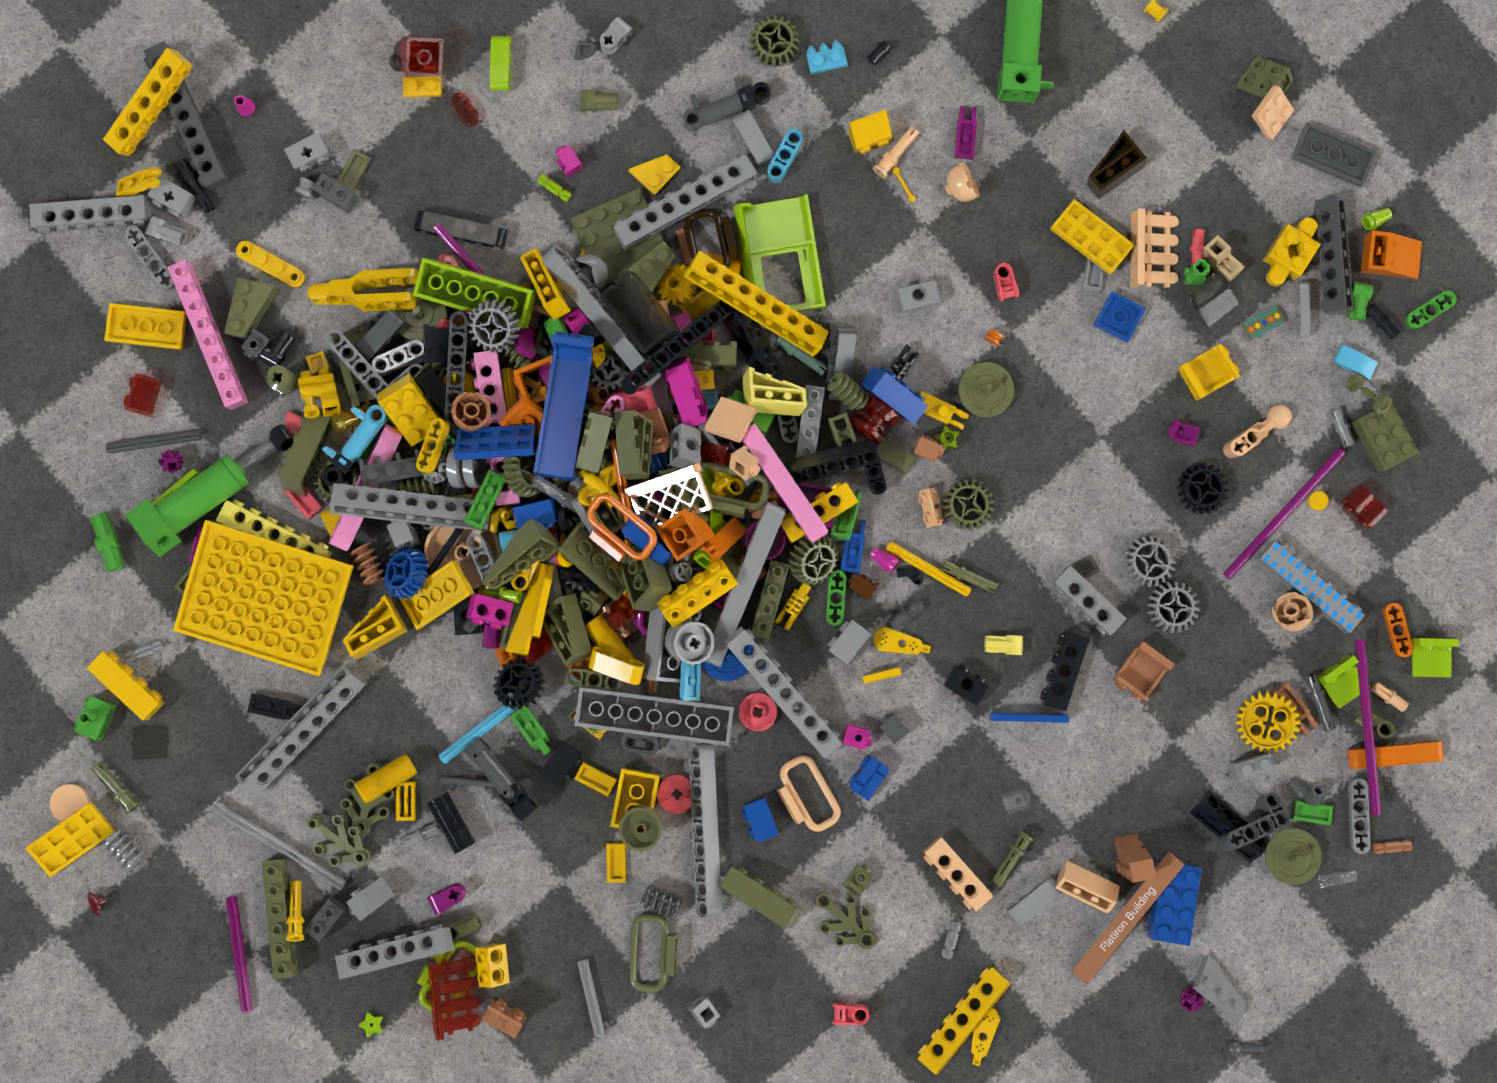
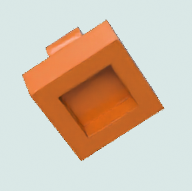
[495,647,519,668]

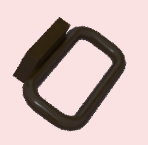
[684,209,738,269]

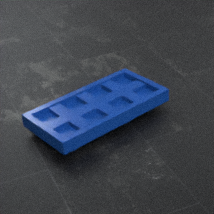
[454,424,536,460]

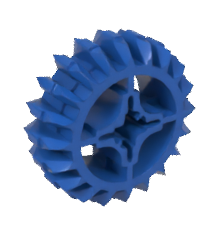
[384,547,429,599]

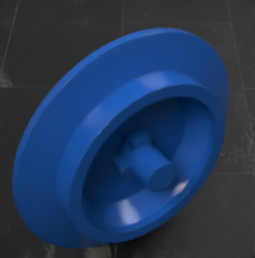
[701,628,752,681]

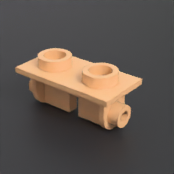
[919,487,944,528]

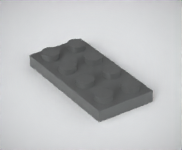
[1291,122,1377,187]

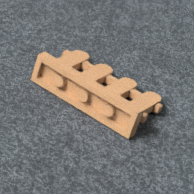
[1130,208,1179,288]

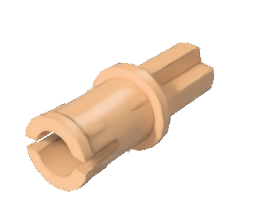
[1371,682,1409,712]

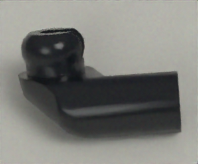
[896,566,924,585]

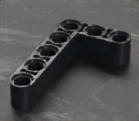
[784,440,887,495]

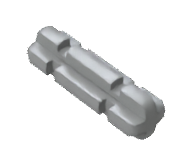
[125,640,164,662]
[941,921,962,959]

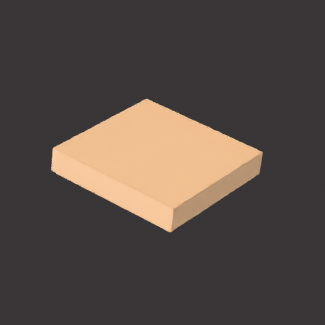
[704,397,757,443]

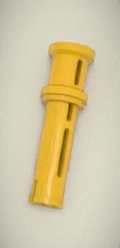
[286,880,304,942]

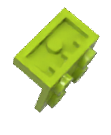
[1412,638,1459,678]
[1317,655,1370,708]

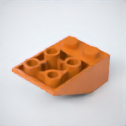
[1361,230,1422,279]

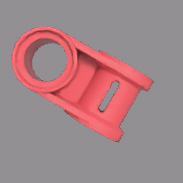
[993,263,1019,302]
[832,1002,869,1025]

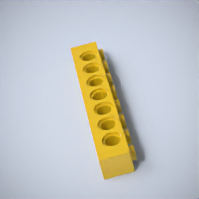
[683,251,829,357]

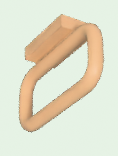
[777,755,841,832]

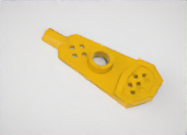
[873,627,931,655]
[971,1008,1001,1066]

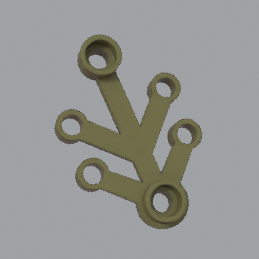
[340,762,395,837]
[306,813,371,867]
[816,892,877,949]

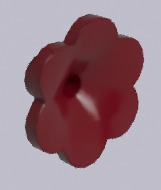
[88,892,106,916]

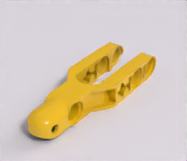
[307,268,419,312]

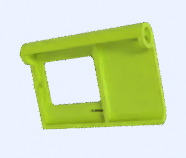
[733,194,826,312]

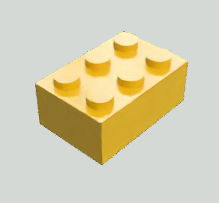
[377,374,442,447]
[610,767,661,832]

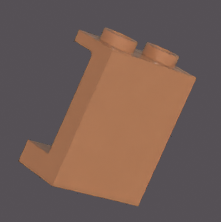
[1113,641,1175,702]

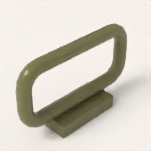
[691,462,770,519]
[629,913,679,992]

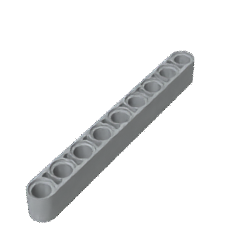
[542,244,664,387]
[705,502,786,667]
[689,743,722,918]

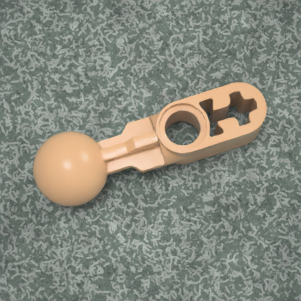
[1223,405,1292,458]

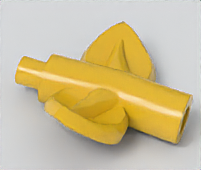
[578,463,620,508]

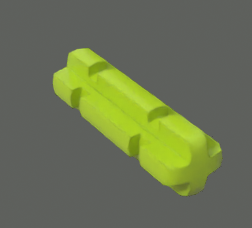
[537,174,572,202]

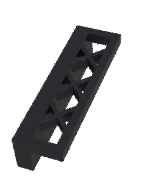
[1190,790,1268,863]

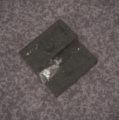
[1187,271,1239,327]

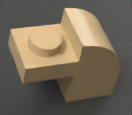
[1203,235,1244,282]

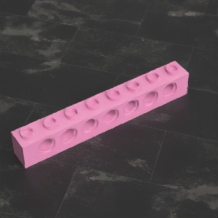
[167,260,249,410]
[471,350,522,507]

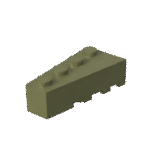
[278,413,333,497]

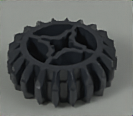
[1176,463,1230,515]
[493,658,545,710]

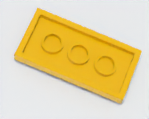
[104,303,187,350]
[399,560,475,630]

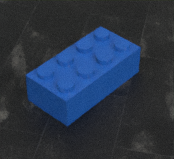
[1147,859,1202,946]

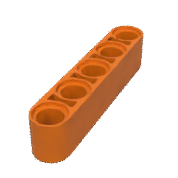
[1347,741,1444,769]

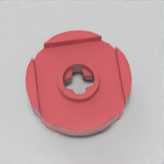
[739,693,777,731]
[657,775,691,814]

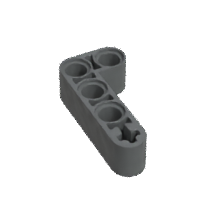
[825,323,857,400]
[1218,792,1290,852]

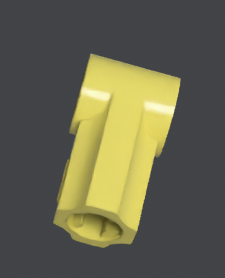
[984,635,1023,655]

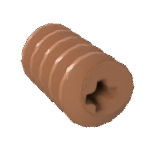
[350,543,385,585]

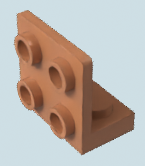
[639,408,670,455]
[481,998,527,1038]

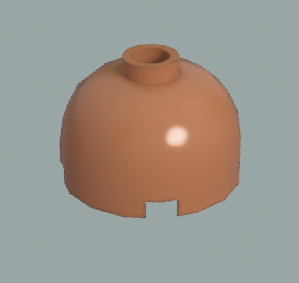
[451,392,491,432]

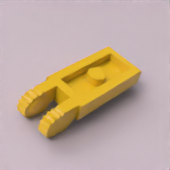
[116,167,162,197]
[920,391,969,430]

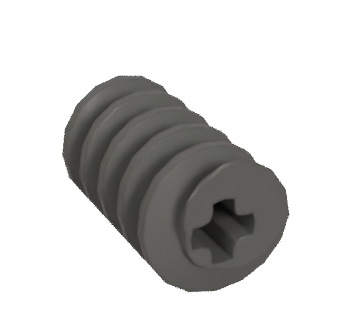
[639,884,683,921]

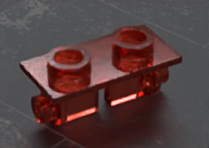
[700,441,731,465]

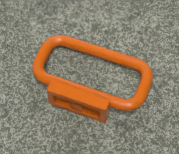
[587,493,657,562]

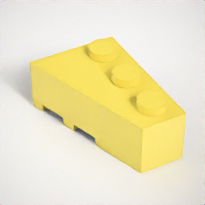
[743,367,807,416]

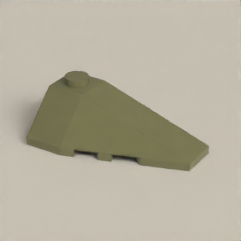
[482,518,561,590]

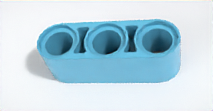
[768,129,803,183]

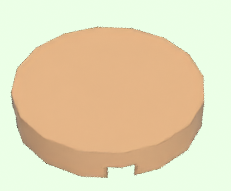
[50,784,90,821]

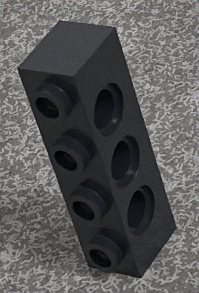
[726,311,784,379]
[1040,631,1090,711]

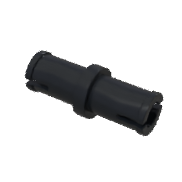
[1366,304,1401,339]

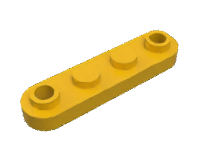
[236,241,306,288]

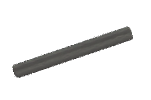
[106,430,202,454]

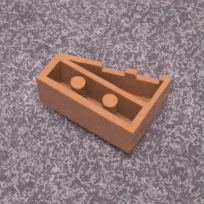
[1114,833,1156,883]

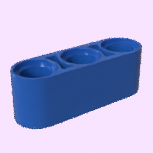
[622,514,673,565]

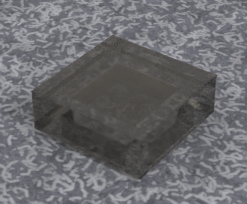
[1073,554,1100,579]

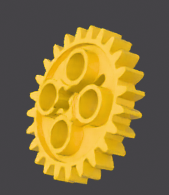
[1235,690,1301,753]

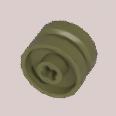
[618,805,663,851]

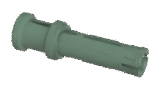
[774,336,828,376]

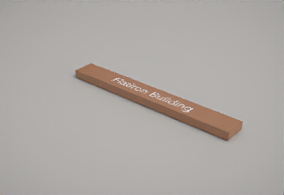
[1072,852,1185,985]

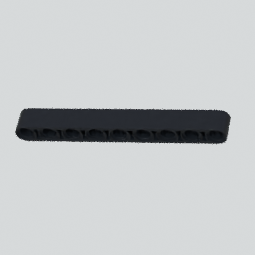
[621,300,737,394]

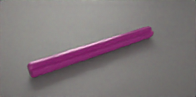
[226,896,253,1013]

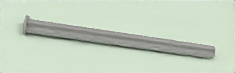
[209,799,347,890]

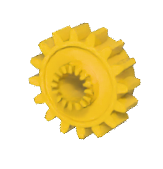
[656,263,698,307]

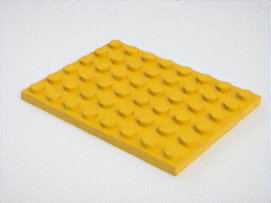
[173,520,354,677]

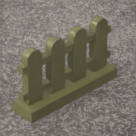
[331,326,390,409]

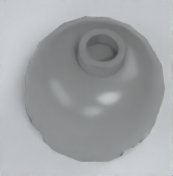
[574,254,608,290]

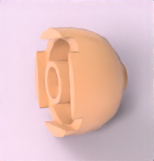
[945,162,979,202]
[1272,592,1313,632]

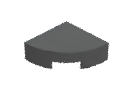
[574,40,597,60]

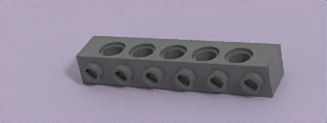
[1314,196,1354,315]

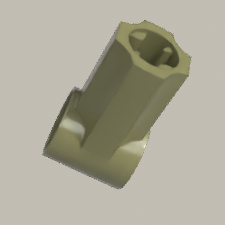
[580,90,617,113]
[1353,708,1395,738]
[446,912,483,942]

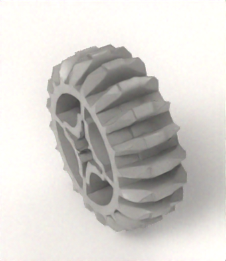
[467,300,521,353]
[1123,535,1177,587]
[1147,581,1200,633]

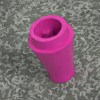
[234,95,255,117]
[870,547,899,573]

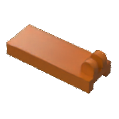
[700,517,747,563]

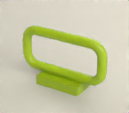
[417,940,478,1015]

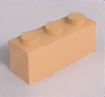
[1055,860,1120,914]

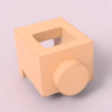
[729,446,761,481]

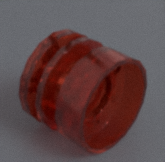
[850,394,901,444]

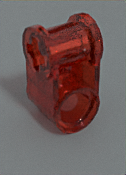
[606,594,636,629]

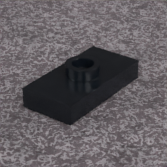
[415,368,456,409]

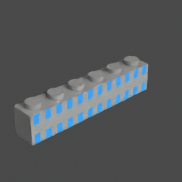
[1256,541,1365,633]

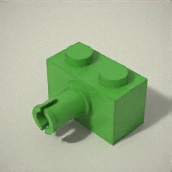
[75,695,117,741]

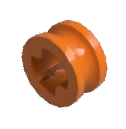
[984,329,1004,346]

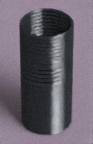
[426,792,476,854]

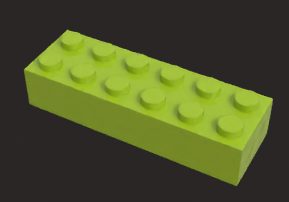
[413,258,537,328]

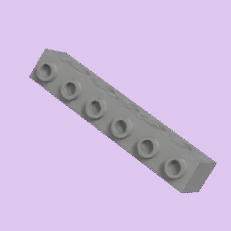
[29,195,150,233]
[335,925,454,980]

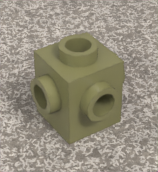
[577,585,610,617]

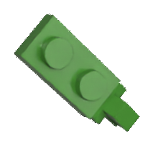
[510,706,552,756]

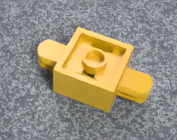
[1263,218,1321,286]

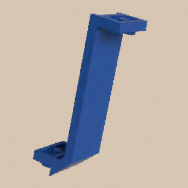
[534,331,594,481]

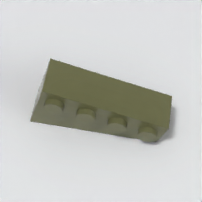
[720,865,803,929]

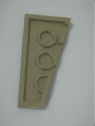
[558,521,626,601]

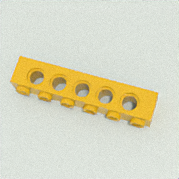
[103,48,193,156]
[918,967,1012,1075]

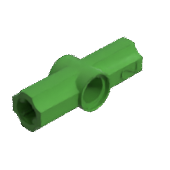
[90,513,125,572]

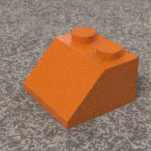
[656,509,715,561]

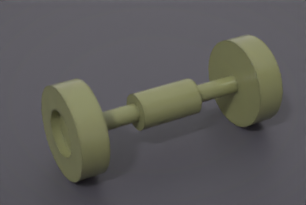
[1345,373,1392,414]

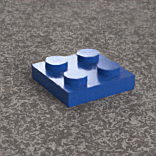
[1093,291,1146,343]

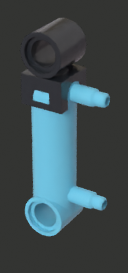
[322,405,389,486]

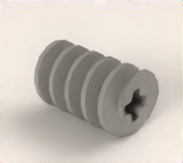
[101,829,143,873]

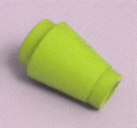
[1361,208,1392,230]

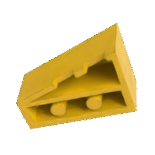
[343,595,408,660]

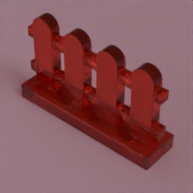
[427,956,481,1041]

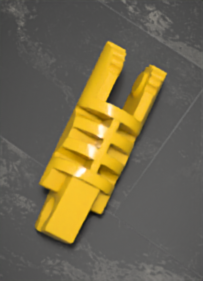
[774,583,811,631]

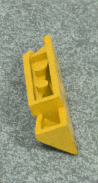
[505,563,554,656]

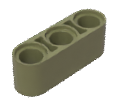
[566,668,623,691]

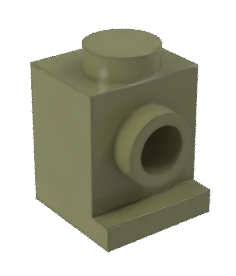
[841,865,873,897]

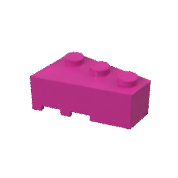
[663,356,708,427]

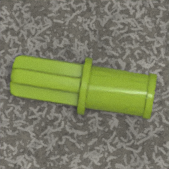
[483,586,522,603]

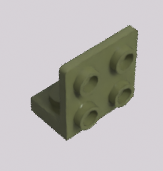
[1236,56,1293,100]

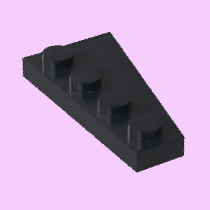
[423,323,501,363]

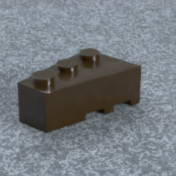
[1087,130,1147,199]

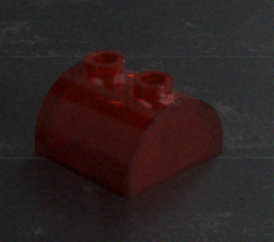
[399,36,444,77]

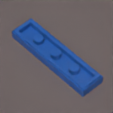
[989,712,1069,723]

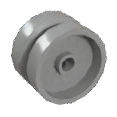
[446,446,488,488]
[665,619,714,665]

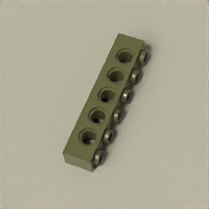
[261,857,298,979]

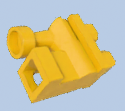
[298,368,341,419]

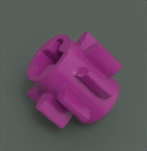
[158,449,184,474]
[1179,986,1204,1012]

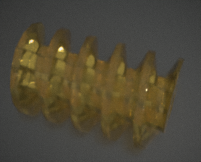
[332,405,375,437]

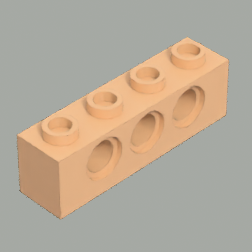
[923,836,994,912]

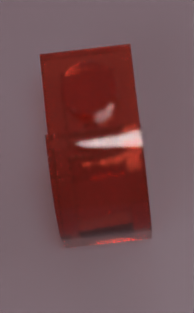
[521,628,554,666]

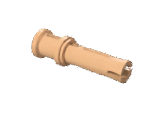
[873,126,920,179]

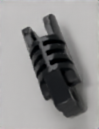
[889,344,920,381]

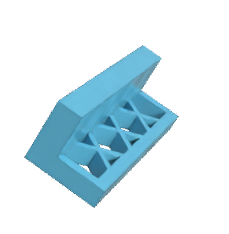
[679,662,701,701]

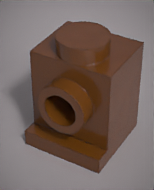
[848,573,879,601]

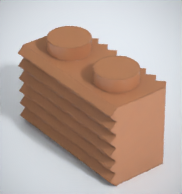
[914,433,945,462]

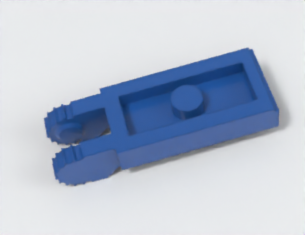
[840,520,866,573]

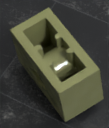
[828,412,857,447]

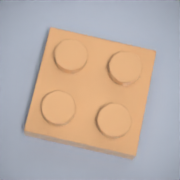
[1252,85,1294,140]

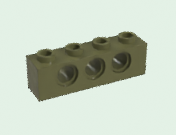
[751,560,789,639]

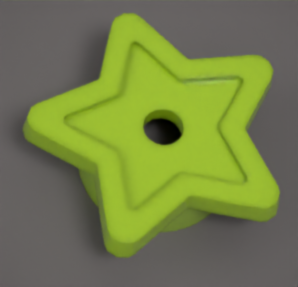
[935,426,959,449]
[359,1012,383,1038]

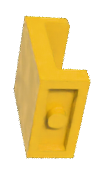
[1177,343,1240,401]

